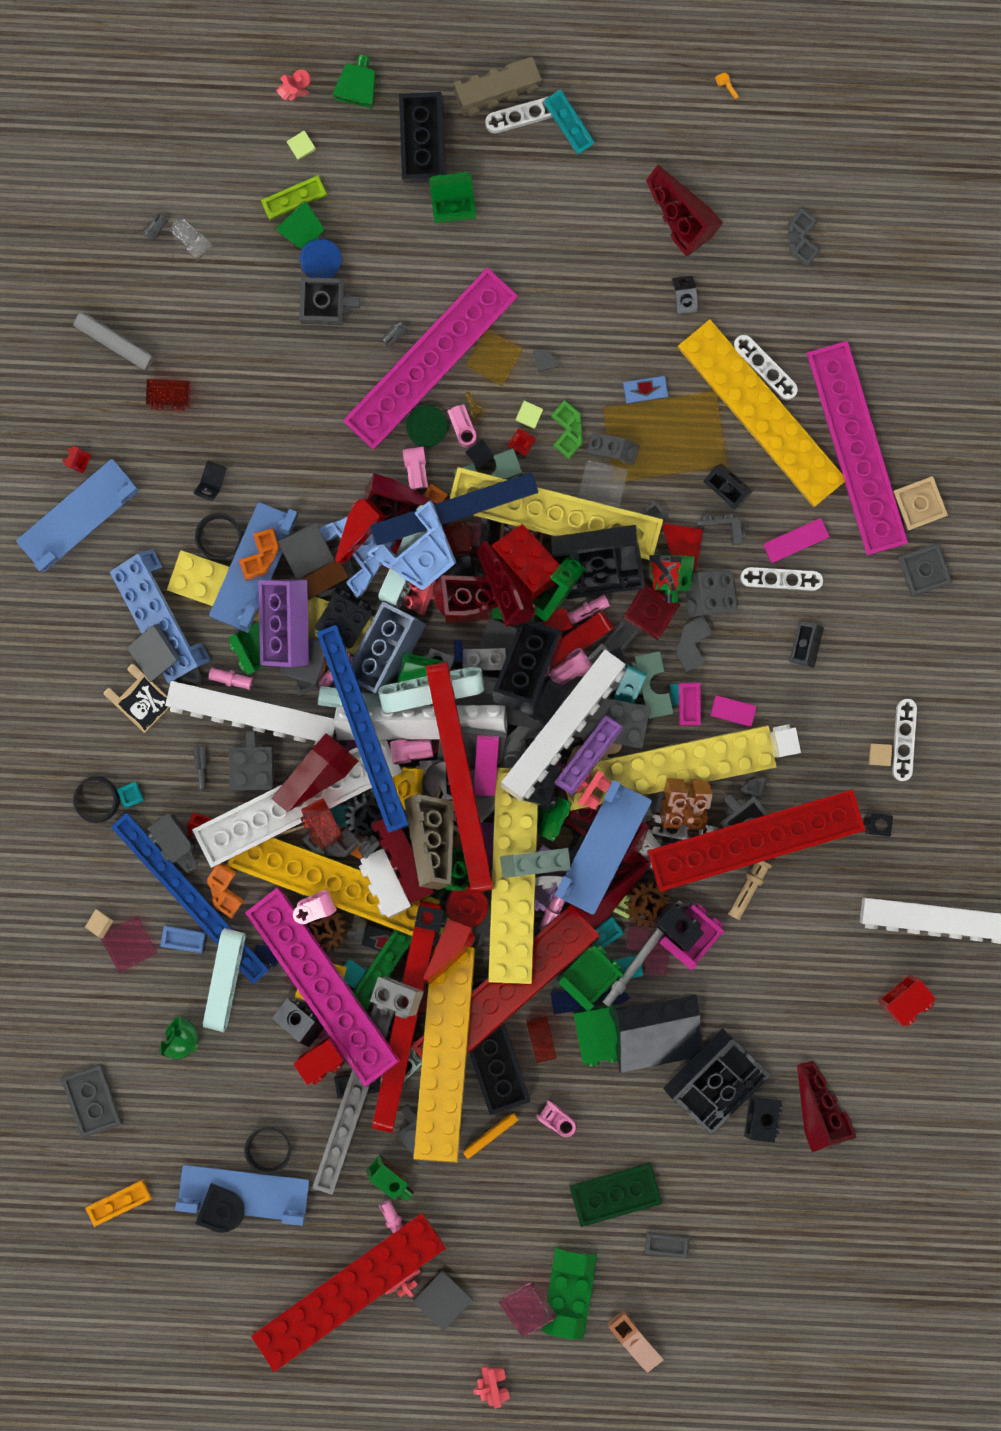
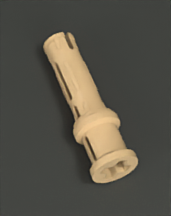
[728,861,772,920]

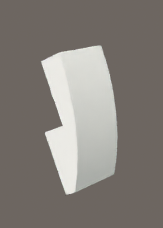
[535,876,563,889]

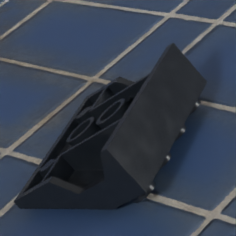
[551,525,646,599]
[609,994,700,1073]
[663,1028,771,1135]

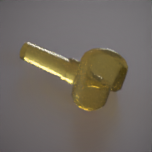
[465,392,485,422]

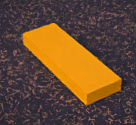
[463,1112,519,1159]
[85,1179,152,1227]

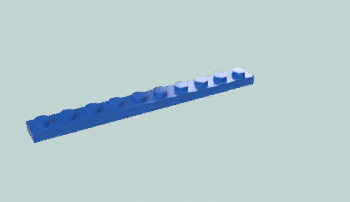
[316,625,409,833]
[111,813,269,984]

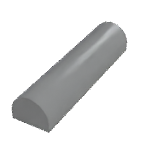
[73,312,155,371]

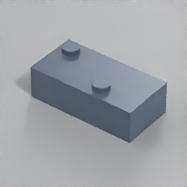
[351,601,426,695]

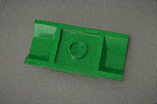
[542,1247,597,1340]

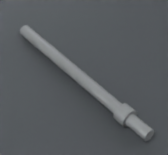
[603,900,685,1007]

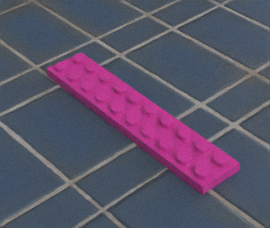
[343,267,518,451]
[806,341,908,556]
[245,887,400,1087]

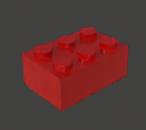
[491,524,560,601]
[877,974,936,1027]
[293,1036,345,1085]

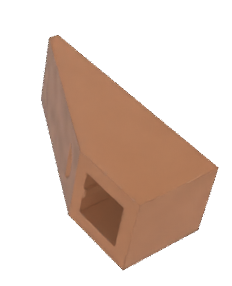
[607,1309,664,1373]

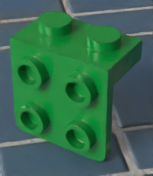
[429,172,476,224]
[228,622,266,675]
[537,797,571,841]

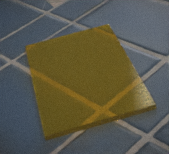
[603,391,727,483]

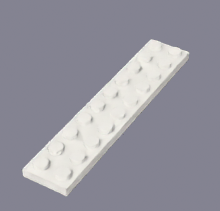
[192,740,402,868]

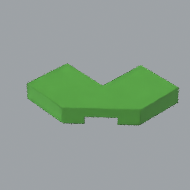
[551,400,583,460]

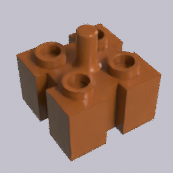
[659,778,713,830]

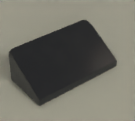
[789,621,824,668]

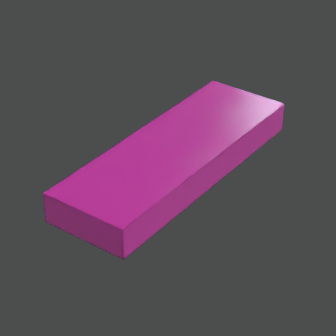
[762,518,829,564]
[474,735,499,796]

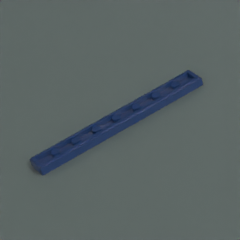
[370,472,539,547]

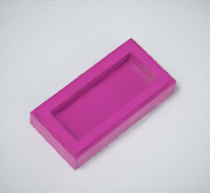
[679,683,701,725]
[710,695,757,727]

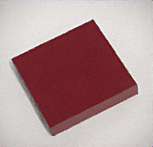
[623,582,681,640]

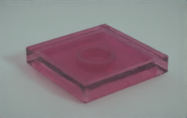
[100,916,157,973]
[499,1281,557,1338]

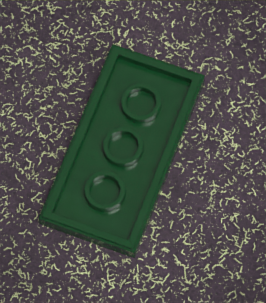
[569,1162,662,1227]

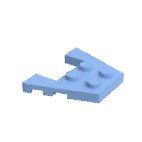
[367,500,456,590]
[319,517,396,598]

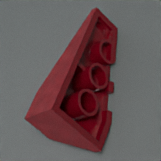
[364,473,447,529]
[477,541,536,627]
[433,575,498,617]
[271,733,359,812]
[564,800,649,865]
[797,1061,857,1153]

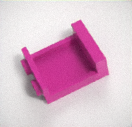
[658,903,725,971]

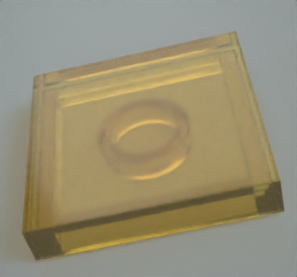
[466,330,523,387]

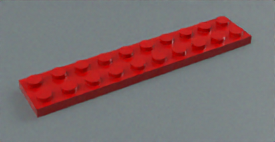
[647,789,866,892]
[411,905,600,1058]
[251,1213,447,1372]

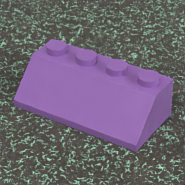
[258,579,309,667]

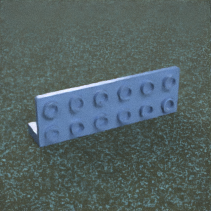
[16,459,140,573]
[209,502,297,633]
[110,549,211,683]
[555,780,652,915]
[175,1165,309,1226]

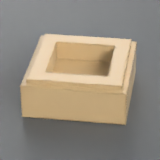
[868,743,892,766]
[85,909,114,939]

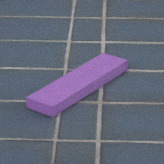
[555,715,623,796]

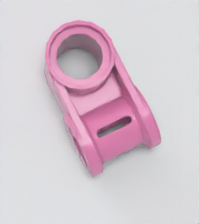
[293,890,337,924]
[535,1100,576,1137]

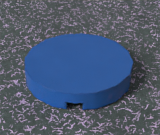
[299,238,341,278]

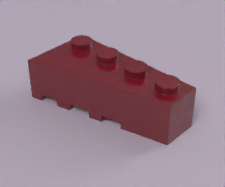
[371,819,436,905]

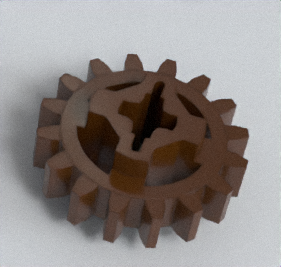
[624,881,670,928]
[306,910,348,952]

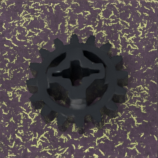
[344,793,383,838]

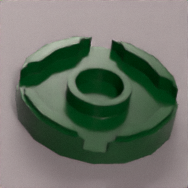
[406,405,448,448]

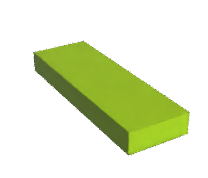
[261,175,327,221]

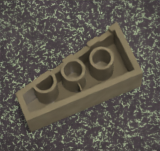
[453,57,542,117]
[404,794,454,890]

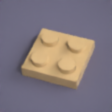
[893,476,948,531]

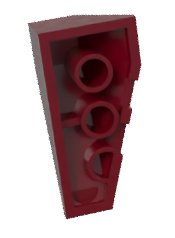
[646,165,723,256]
[566,853,651,929]

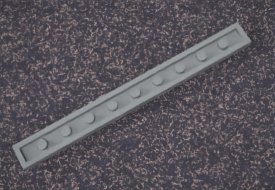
[312,989,394,1195]

